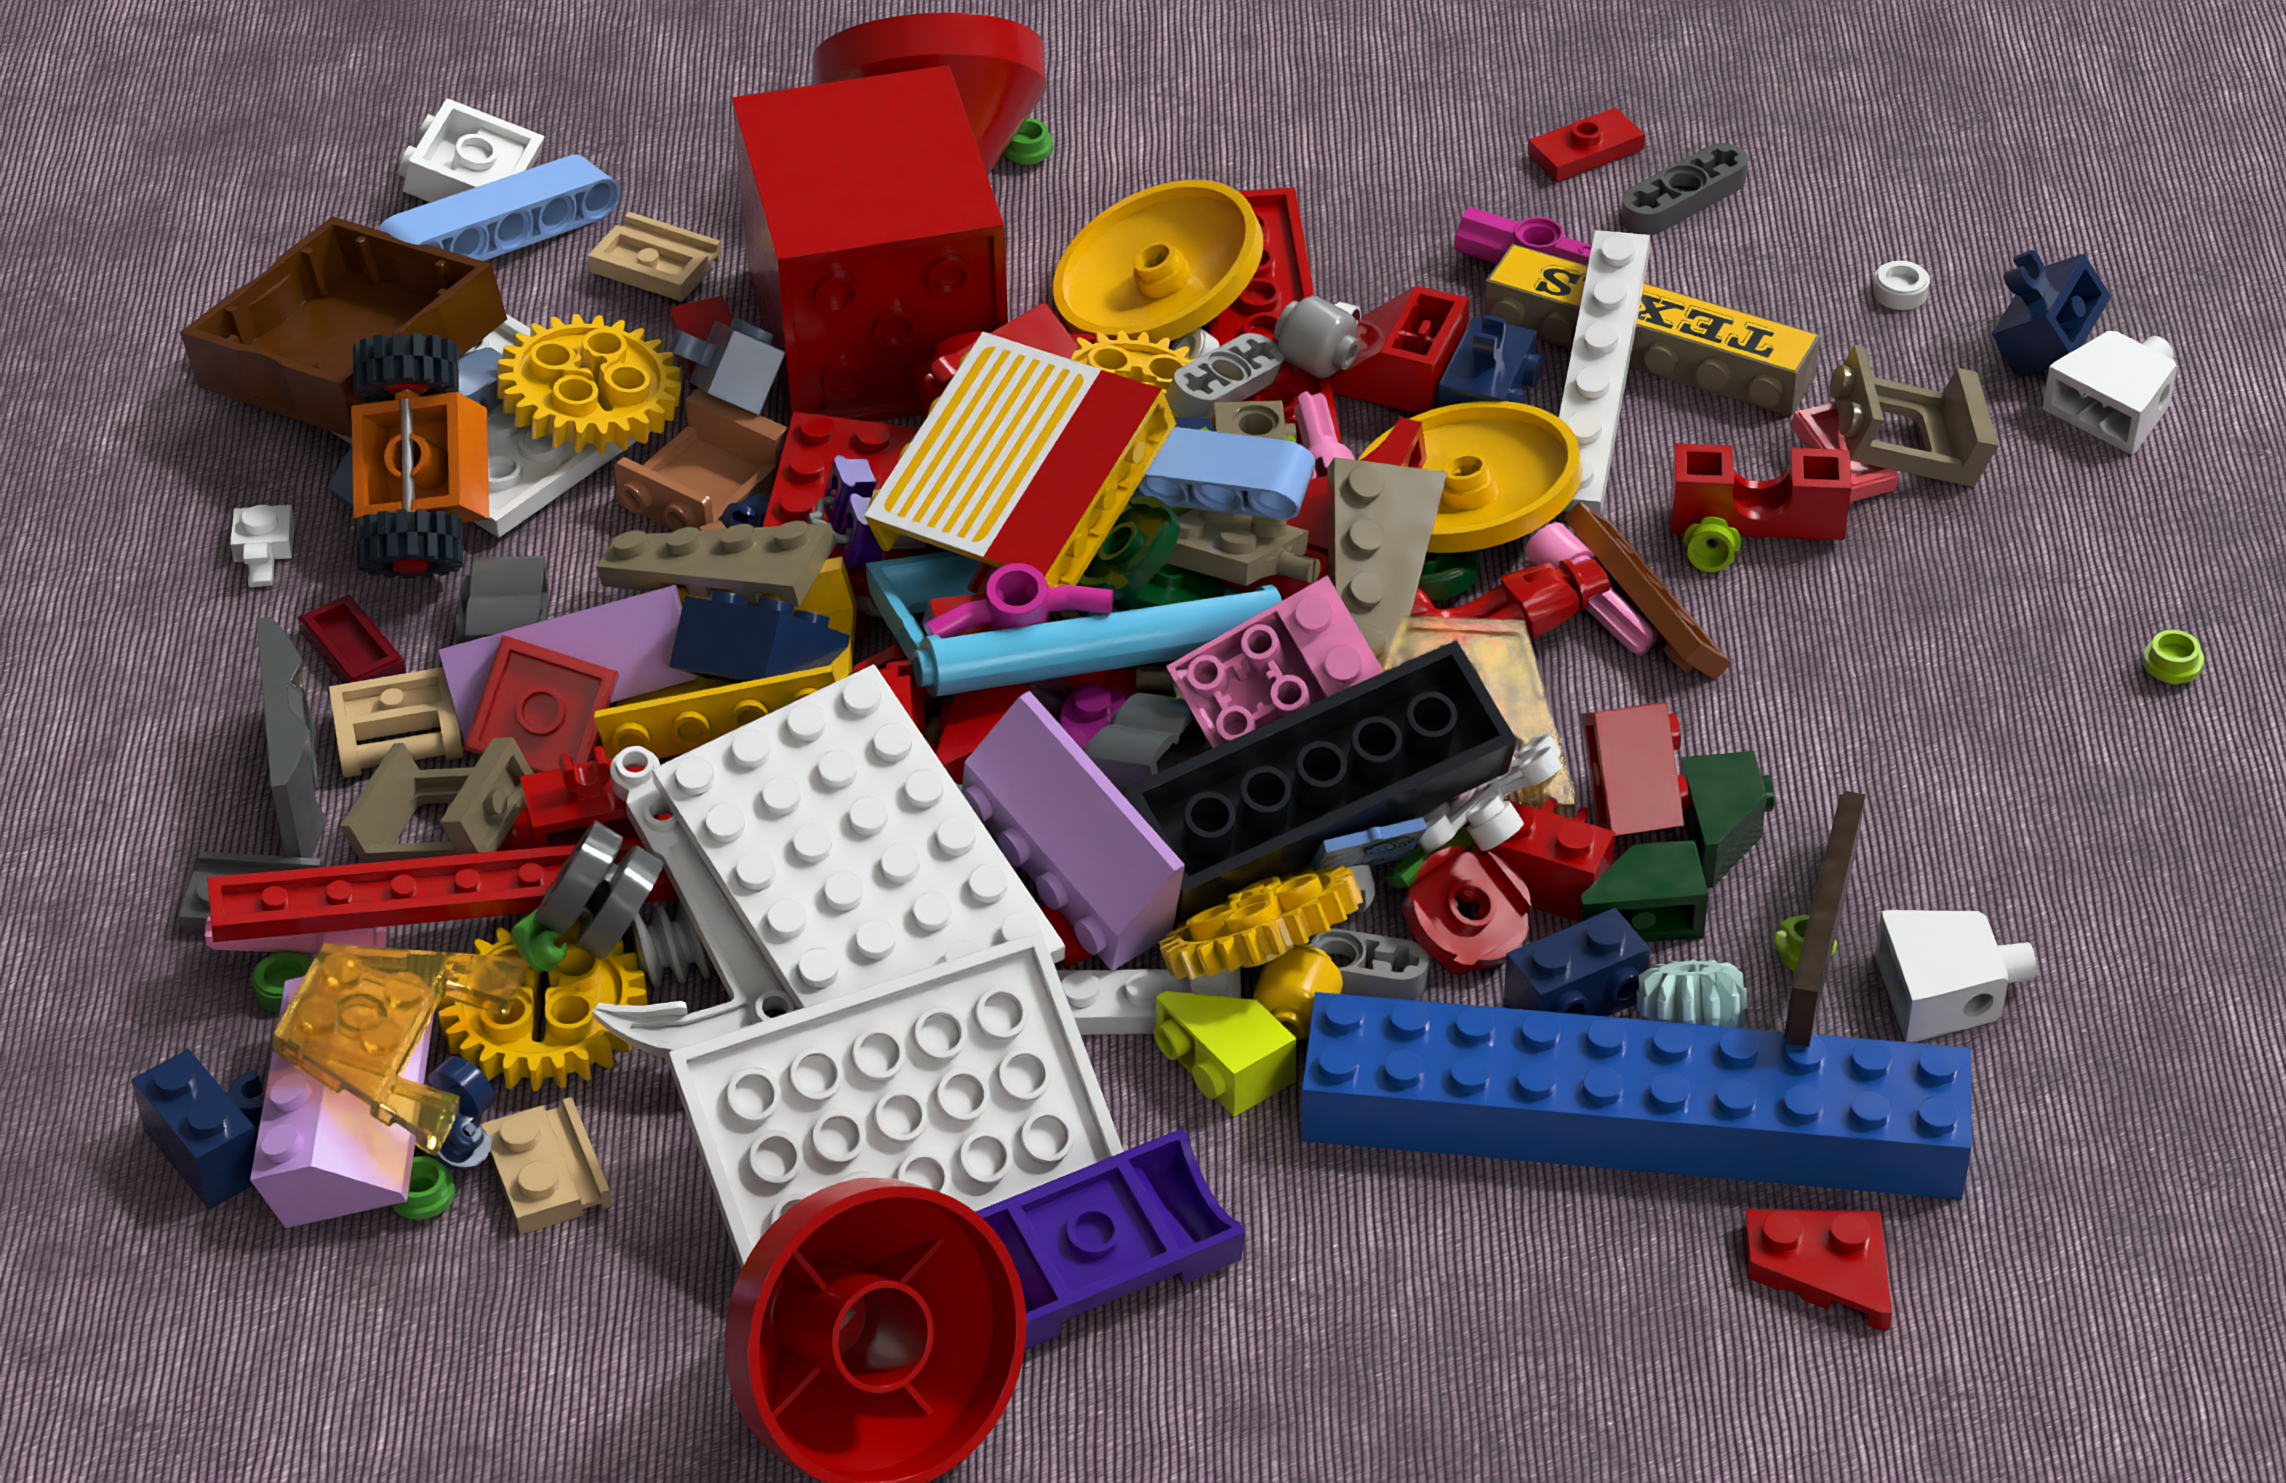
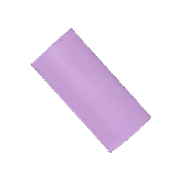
[438,585,697,742]

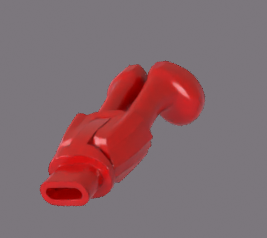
[1406,559,1611,656]

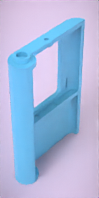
[866,551,1282,697]

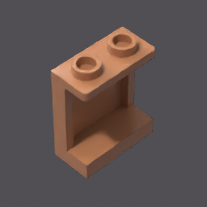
[614,388,788,531]

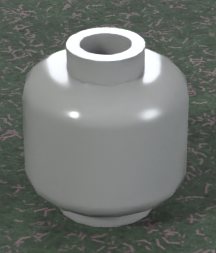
[1274,296,1361,379]

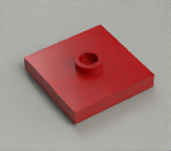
[463,635,619,773]

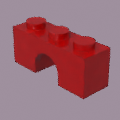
[1670,443,1851,540]

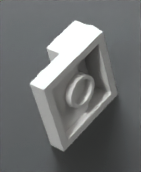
[398,98,545,203]

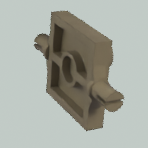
[1166,509,1320,586]

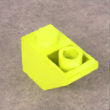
[1153,991,1296,1117]

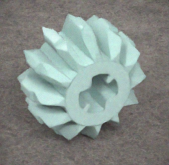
[1636,959,1748,1028]

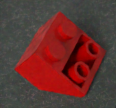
[1330,285,1469,414]

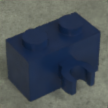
[1992,250,2111,377]
[1438,314,1543,408]
[131,1049,265,1210]

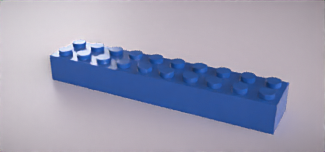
[1301,992,1972,1200]

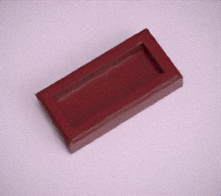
[297,594,406,684]

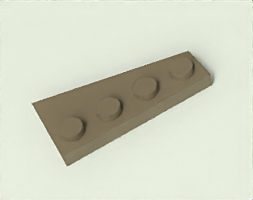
[1327,457,1447,672]
[596,521,836,607]

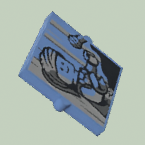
[1306,817,1427,872]

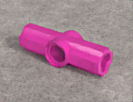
[1454,206,1592,266]

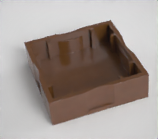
[180,216,507,438]

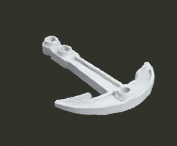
[592,746,798,1058]

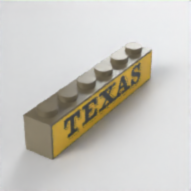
[1484,244,1820,416]

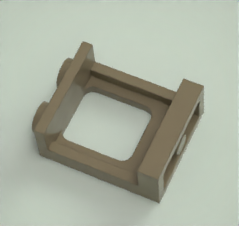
[1830,344,1999,487]
[340,737,534,863]

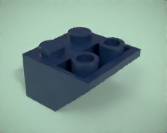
[669,590,850,684]

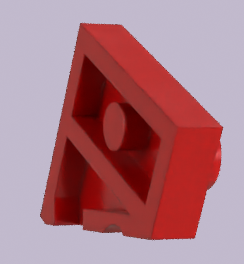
[1744,1209,1892,1330]

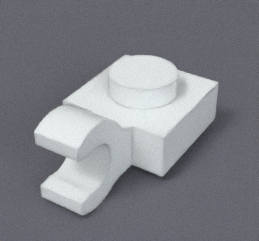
[230,505,295,587]

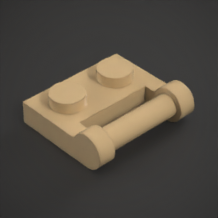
[329,667,464,778]

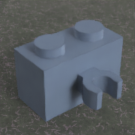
[668,317,785,415]

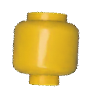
[1253,944,1343,1041]

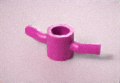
[924,563,1113,639]

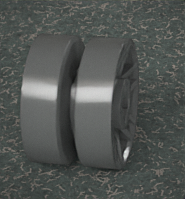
[533,820,664,961]

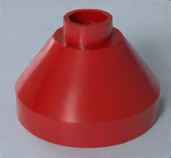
[812,12,1046,176]
[725,1178,1026,1483]

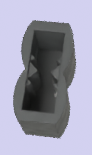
[456,556,549,644]
[1084,693,1210,796]

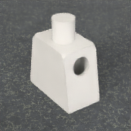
[2042,331,2177,455]
[1875,910,2036,1043]

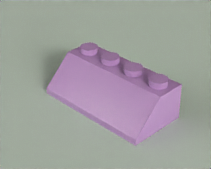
[961,691,1185,971]
[250,967,436,1228]

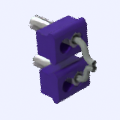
[807,455,926,569]

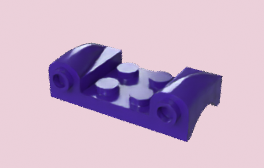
[976,1128,1245,1350]

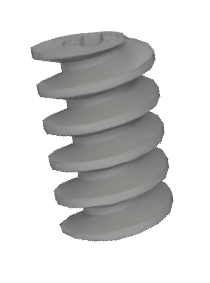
[632,903,714,987]

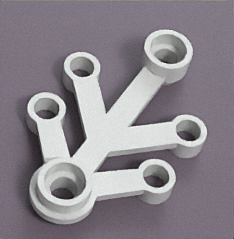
[1414,733,1562,853]

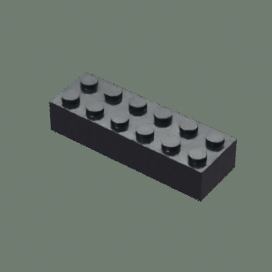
[1124,639,1517,923]

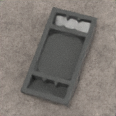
[256,617,327,858]

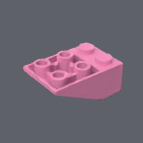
[1166,575,1384,748]

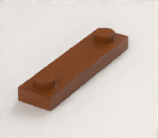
[1564,502,1731,680]

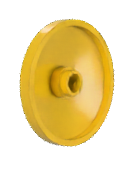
[1053,180,1264,344]
[1358,401,1583,553]

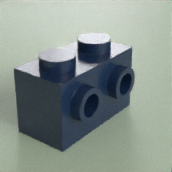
[1503,908,1650,1017]

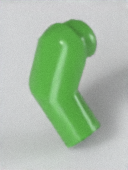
[510,908,567,972]

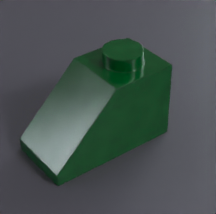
[1680,751,1774,888]
[1579,840,1709,942]

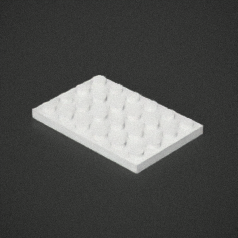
[652,664,1065,1010]
[666,931,1124,1269]

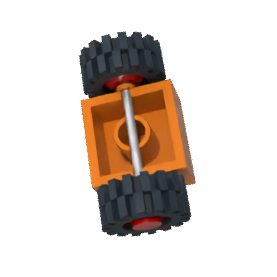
[351,333,490,578]

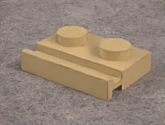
[588,212,722,302]
[480,1097,612,1235]

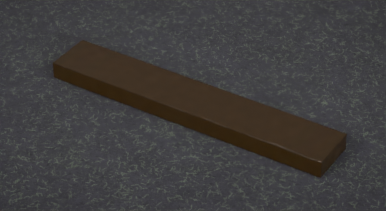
[1784,791,1866,1047]

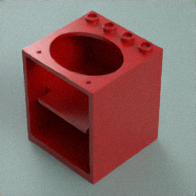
[732,65,1008,422]

